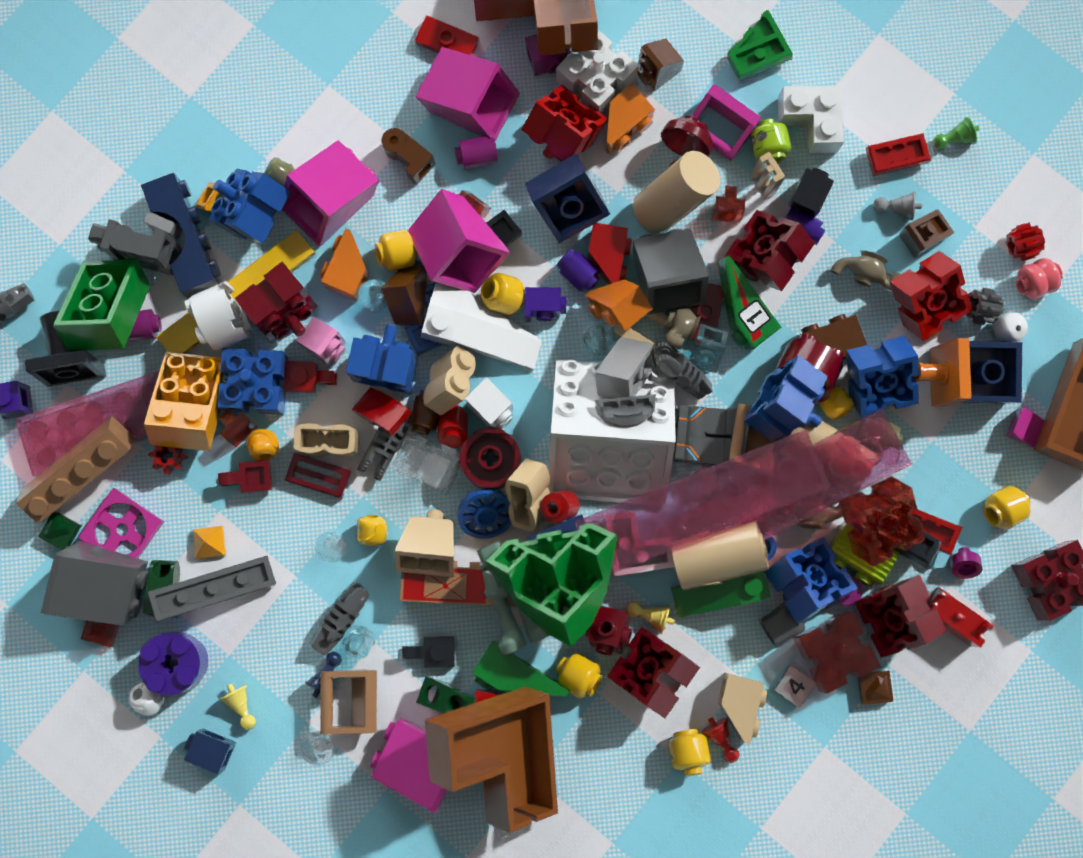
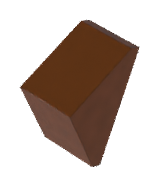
[381,266,427,326]

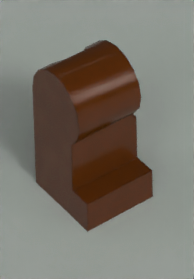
[381,128,436,185]

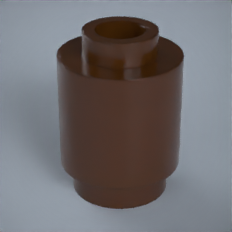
[407,390,439,436]

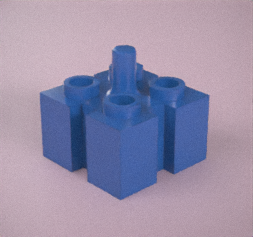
[208,168,291,244]
[345,325,418,394]
[846,336,919,418]
[218,348,288,415]
[744,355,828,442]
[764,537,858,624]

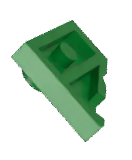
[727,10,793,81]

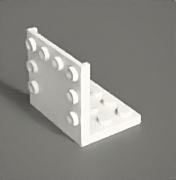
[547,360,675,506]

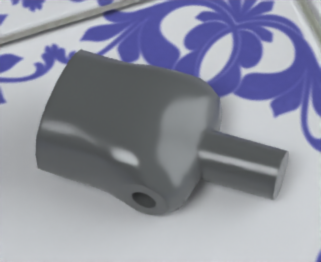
[759,602,805,647]

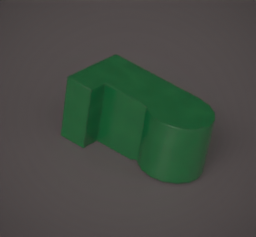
[143,560,180,618]
[416,676,477,714]

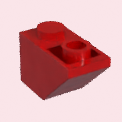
[588,223,632,285]

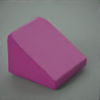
[1006,407,1045,448]

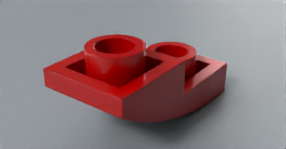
[351,387,411,436]

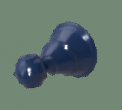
[305,651,342,698]

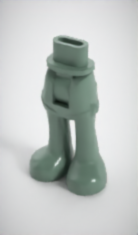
[477,542,550,655]

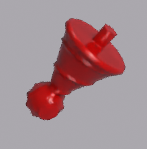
[702,717,740,763]

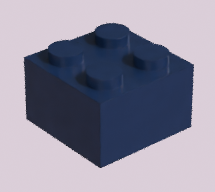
[525,153,611,243]
[958,341,1022,404]

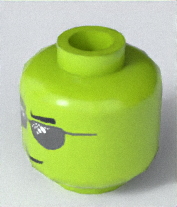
[750,119,791,165]

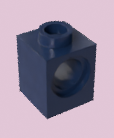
[184,728,237,774]

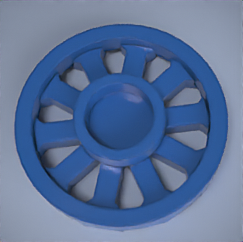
[457,488,512,539]

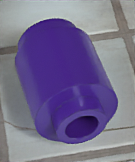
[785,208,826,245]
[556,249,600,292]

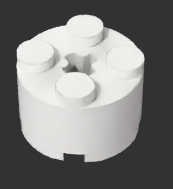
[185,281,251,351]

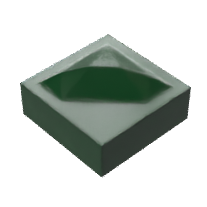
[38,511,82,550]

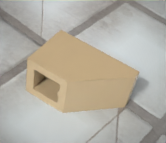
[718,673,767,744]

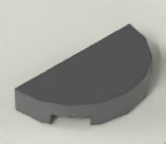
[595,394,656,426]

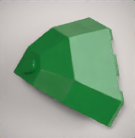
[485,523,617,647]

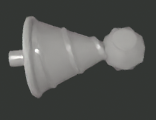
[873,191,922,221]

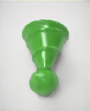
[933,117,980,149]

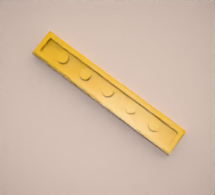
[156,230,316,354]

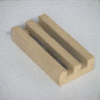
[750,152,786,199]

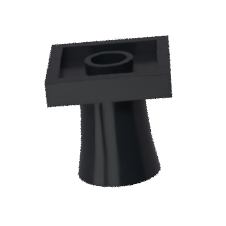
[25,311,106,387]

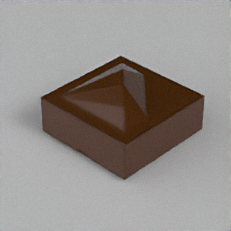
[857,670,894,705]

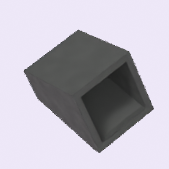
[632,228,709,315]
[41,541,149,626]

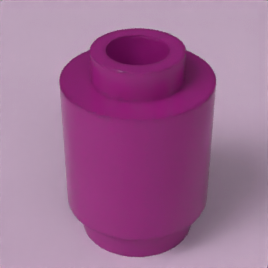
[454,136,498,170]
[127,309,162,342]

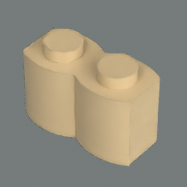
[423,345,476,415]
[293,423,360,458]
[505,459,550,532]

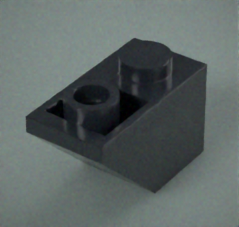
[788,168,834,218]

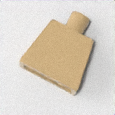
[395,509,454,577]

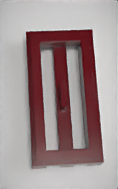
[284,452,352,499]

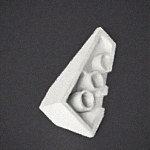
[420,282,542,370]

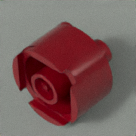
[775,333,844,403]
[460,427,521,490]

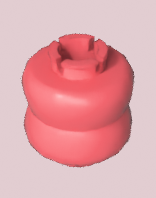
[1016,258,1063,300]

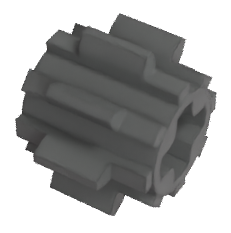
[966,287,1004,325]

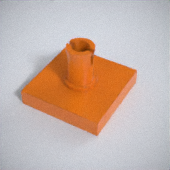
[913,338,971,407]

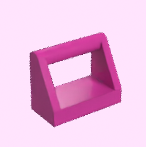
[692,84,761,161]

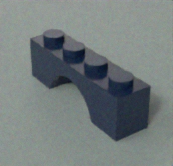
[141,172,221,299]

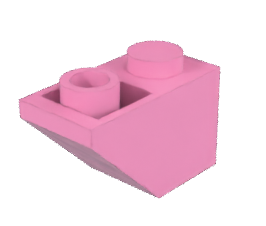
[296,317,346,366]

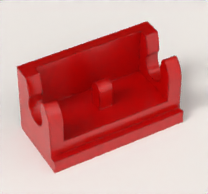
[928,587,993,648]

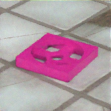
[78,488,164,559]

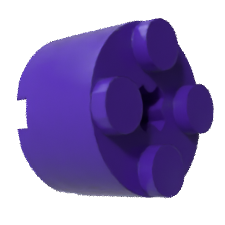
[138,632,208,695]

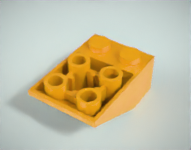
[144,352,223,451]

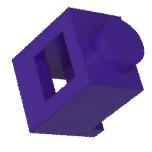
[525,287,566,322]
[0,381,33,419]

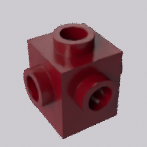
[586,606,632,656]

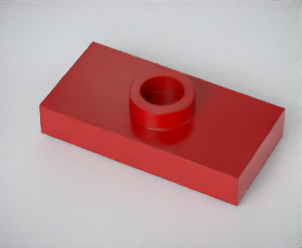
[415,15,479,55]
[865,133,931,176]
[899,504,963,556]

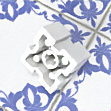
[556,30,639,114]

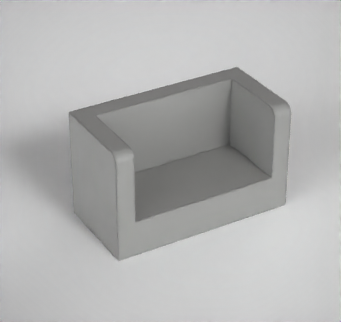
[595,337,655,398]

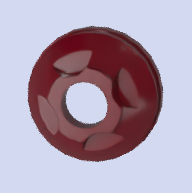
[661,116,713,156]

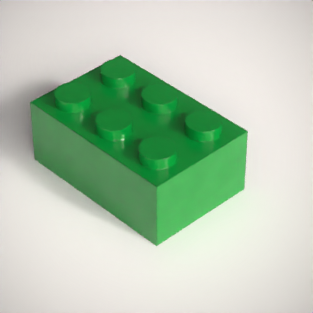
[53,259,150,351]

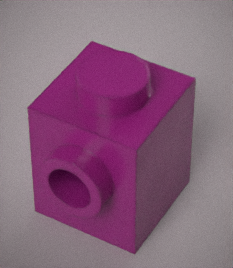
[525,34,571,76]

